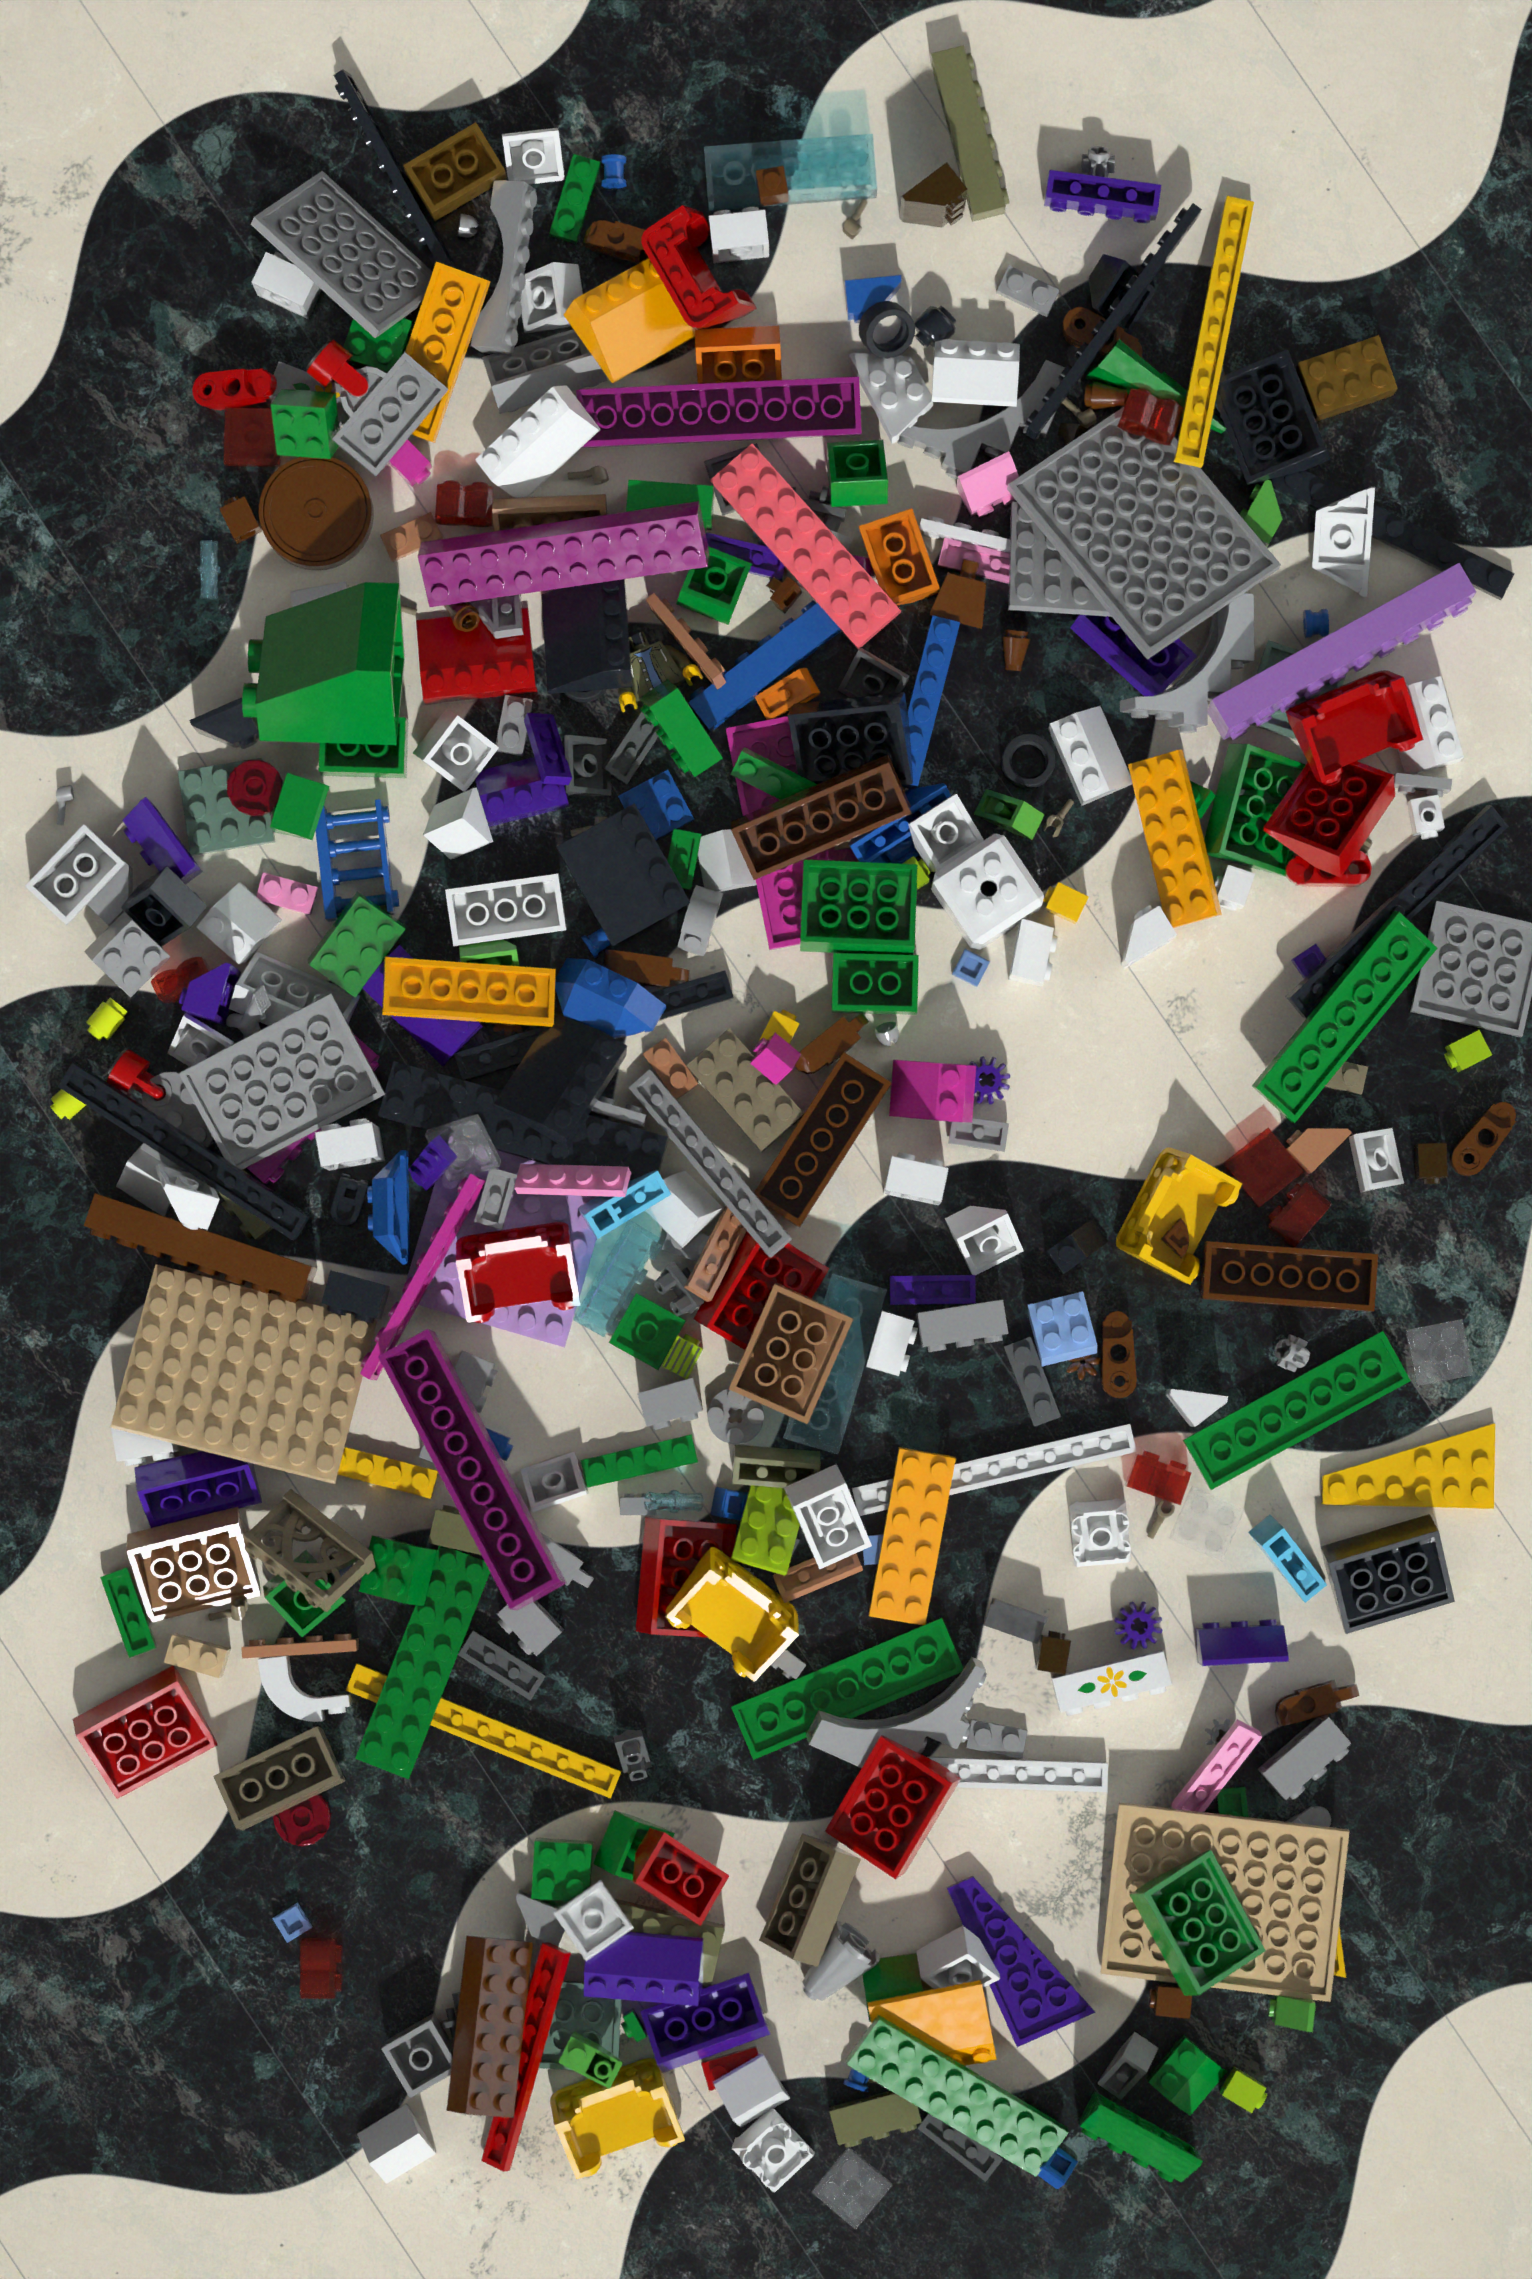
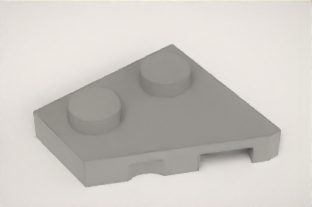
[468,594,523,639]

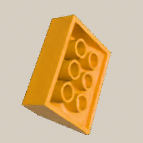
[564,258,697,383]
[867,1980,997,2066]

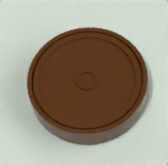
[259,457,374,570]

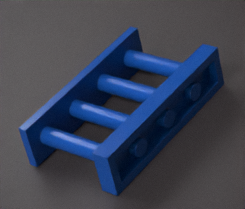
[316,799,399,922]

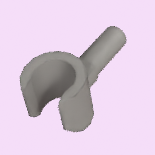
[56,785,74,825]

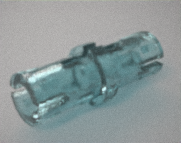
[198,541,220,599]
[644,1490,704,1513]

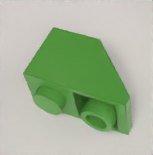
[1240,480,1282,547]
[558,2032,623,2089]

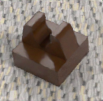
[766,576,802,614]

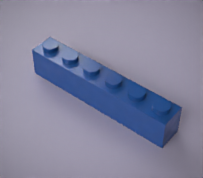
[688,600,842,733]
[902,615,960,789]

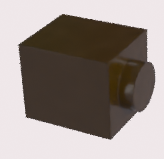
[1414,1143,1448,1184]
[1036,1631,1071,1675]

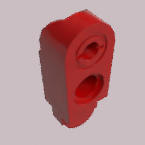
[192,369,277,410]
[1285,851,1372,887]

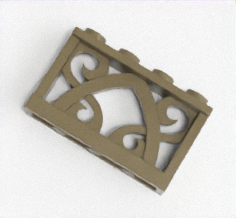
[243,1489,376,1612]

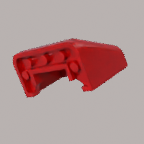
[641,205,757,329]
[1286,670,1424,784]
[456,1222,580,1323]

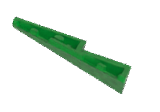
[1085,339,1226,434]

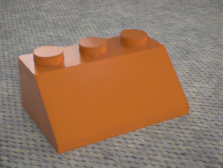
[695,325,782,384]
[858,508,940,605]

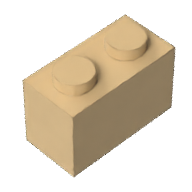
[164,1633,231,1678]

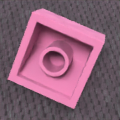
[956,451,1019,517]

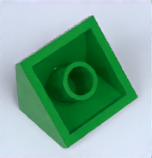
[270,773,330,840]

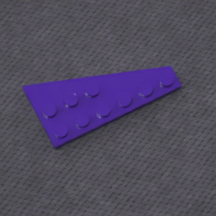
[947,1876,1096,2047]

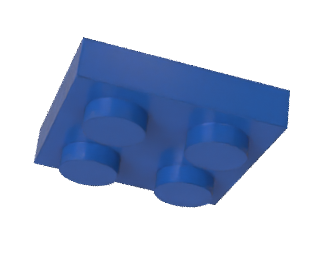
[618,770,695,841]

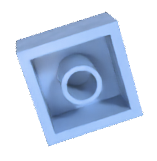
[1028,1291,1097,1366]

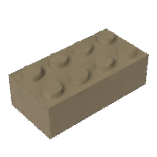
[686,1028,804,1153]
[213,1726,346,1831]
[759,1833,861,1967]

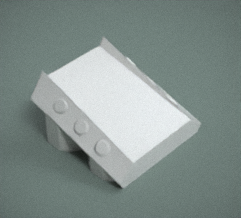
[1069,1498,1131,1567]
[732,2109,815,2192]

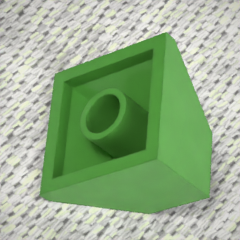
[459,939,520,966]

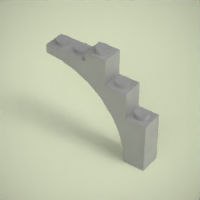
[897,360,1065,479]
[1120,593,1254,733]
[806,1657,986,1768]

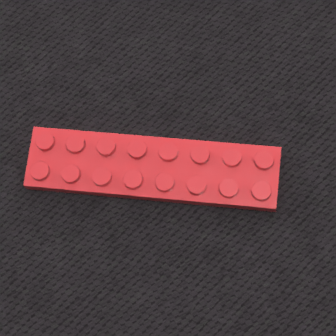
[709,443,901,650]

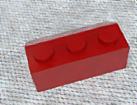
[633,1828,729,1926]

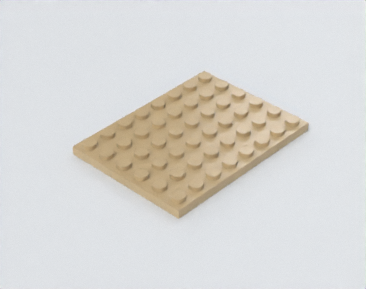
[111,1264,377,1484]
[1101,1802,1349,2002]

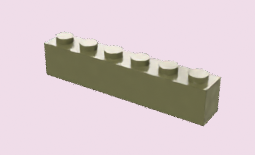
[930,45,1009,222]

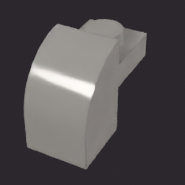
[677,885,723,956]

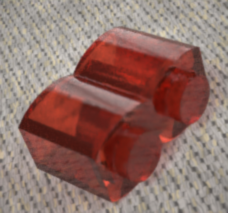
[1117,389,1184,446]
[435,480,494,527]
[151,957,211,1003]
[1267,1182,1332,1248]
[1125,1450,1191,1505]
[300,1938,343,1999]

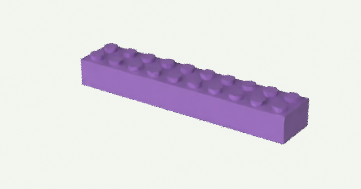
[1208,563,1476,740]

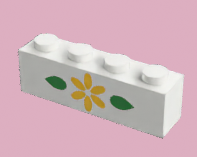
[1051,1650,1172,1716]

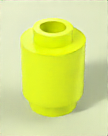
[86,998,127,1041]
[50,1089,86,1120]

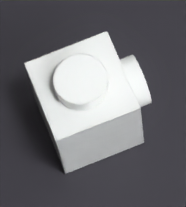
[1407,795,1445,840]
[1215,865,1255,911]

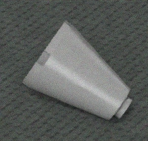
[802,1921,880,2001]

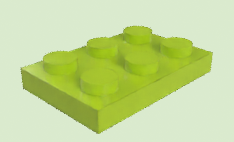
[731,1485,800,1576]

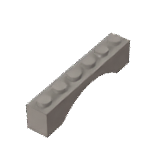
[471,180,537,354]

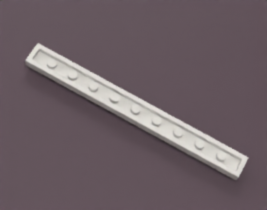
[852,1424,1137,1516]

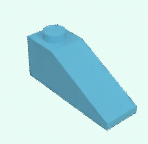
[578,1169,671,1239]
[1248,1515,1327,1603]

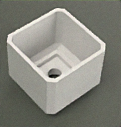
[931,834,1044,950]

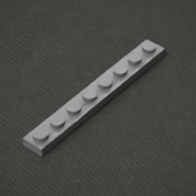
[628,1069,792,1258]

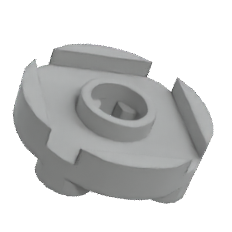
[707,1389,764,1444]

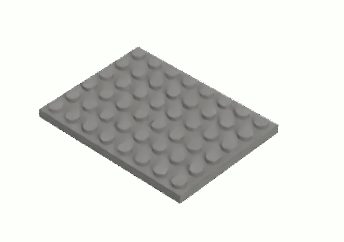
[1007,396,1281,660]

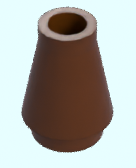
[1085,381,1127,409]
[444,602,480,632]
[1002,630,1030,671]

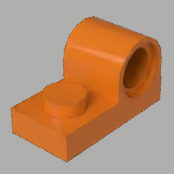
[755,668,821,720]

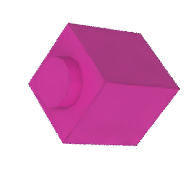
[388,439,432,487]
[750,1033,801,1085]

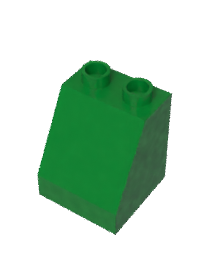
[242,582,405,745]

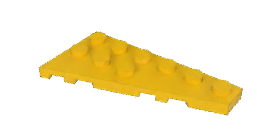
[1321,1423,1496,1509]

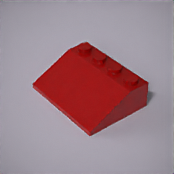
[416,608,538,704]
[1263,761,1395,877]
[693,1231,830,1350]
[636,1517,737,1637]
[73,1665,218,1799]
[824,1735,961,1880]

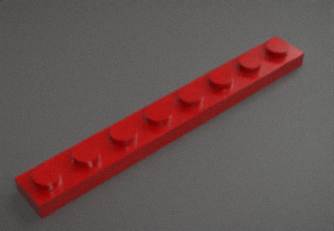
[481,1942,571,2172]

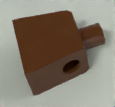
[930,559,986,629]

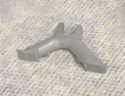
[226,984,271,1043]

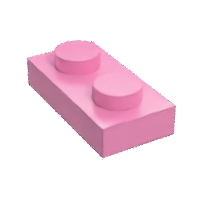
[256,873,318,915]

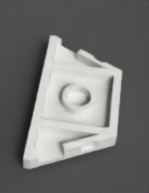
[848,353,933,444]
[1312,487,1375,597]

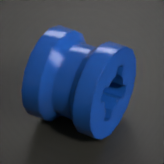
[1303,609,1329,638]

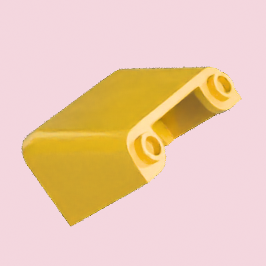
[1116,1147,1242,1285]
[666,1547,799,1682]
[550,2058,685,2180]

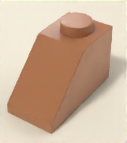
[1285,1128,1352,1174]

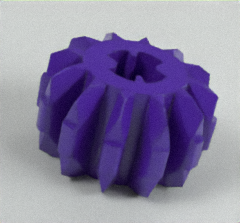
[969,1056,1011,1105]
[1114,1601,1162,1650]

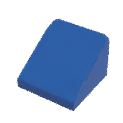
[711,1487,748,1521]
[1038,2147,1078,2189]

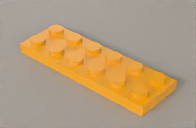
[405,262,491,443]
[1128,750,1222,928]
[382,957,556,1027]
[869,1447,956,1625]

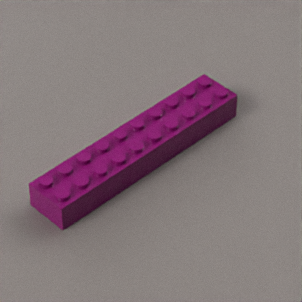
[576,377,862,448]
[418,501,709,608]
[378,1329,567,1611]

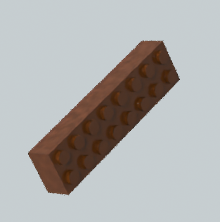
[84,1193,317,1303]

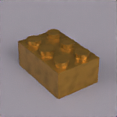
[403,122,507,221]
[1296,335,1397,421]

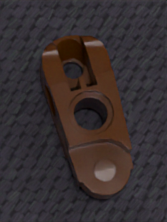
[582,220,649,264]
[1062,307,1143,358]
[603,950,690,988]
[795,1013,869,1074]
[1449,1102,1516,1176]
[1101,1311,1137,1398]
[1274,1680,1360,1726]

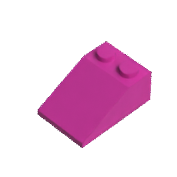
[889,1060,976,1123]

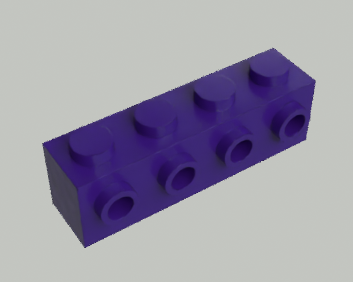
[1044,170,1161,224]

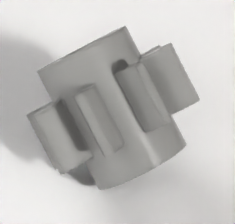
[1081,146,1115,178]
[1274,1334,1310,1372]
[1205,1719,1230,1745]

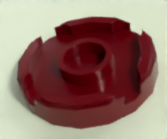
[227,759,284,816]
[273,1794,331,1846]

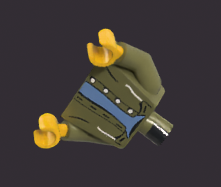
[617,632,703,712]

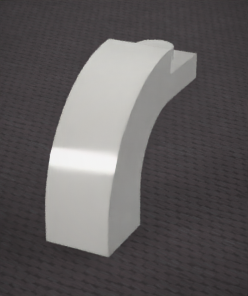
[258,1656,352,1722]

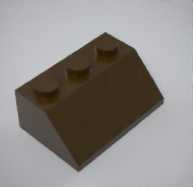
[899,162,968,227]

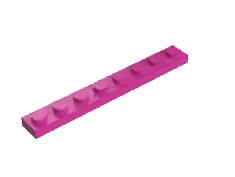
[360,1174,486,1381]

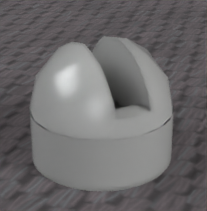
[457,214,478,238]
[875,1022,899,1046]

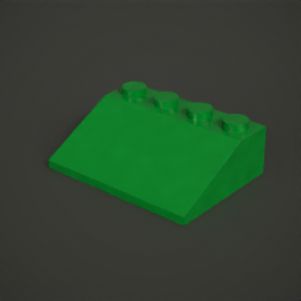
[1204,744,1306,877]
[800,860,918,955]
[1129,1850,1266,1995]
[1078,2091,1203,2183]

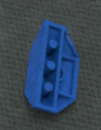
[849,783,951,864]
[555,958,666,1039]
[367,1150,410,1265]

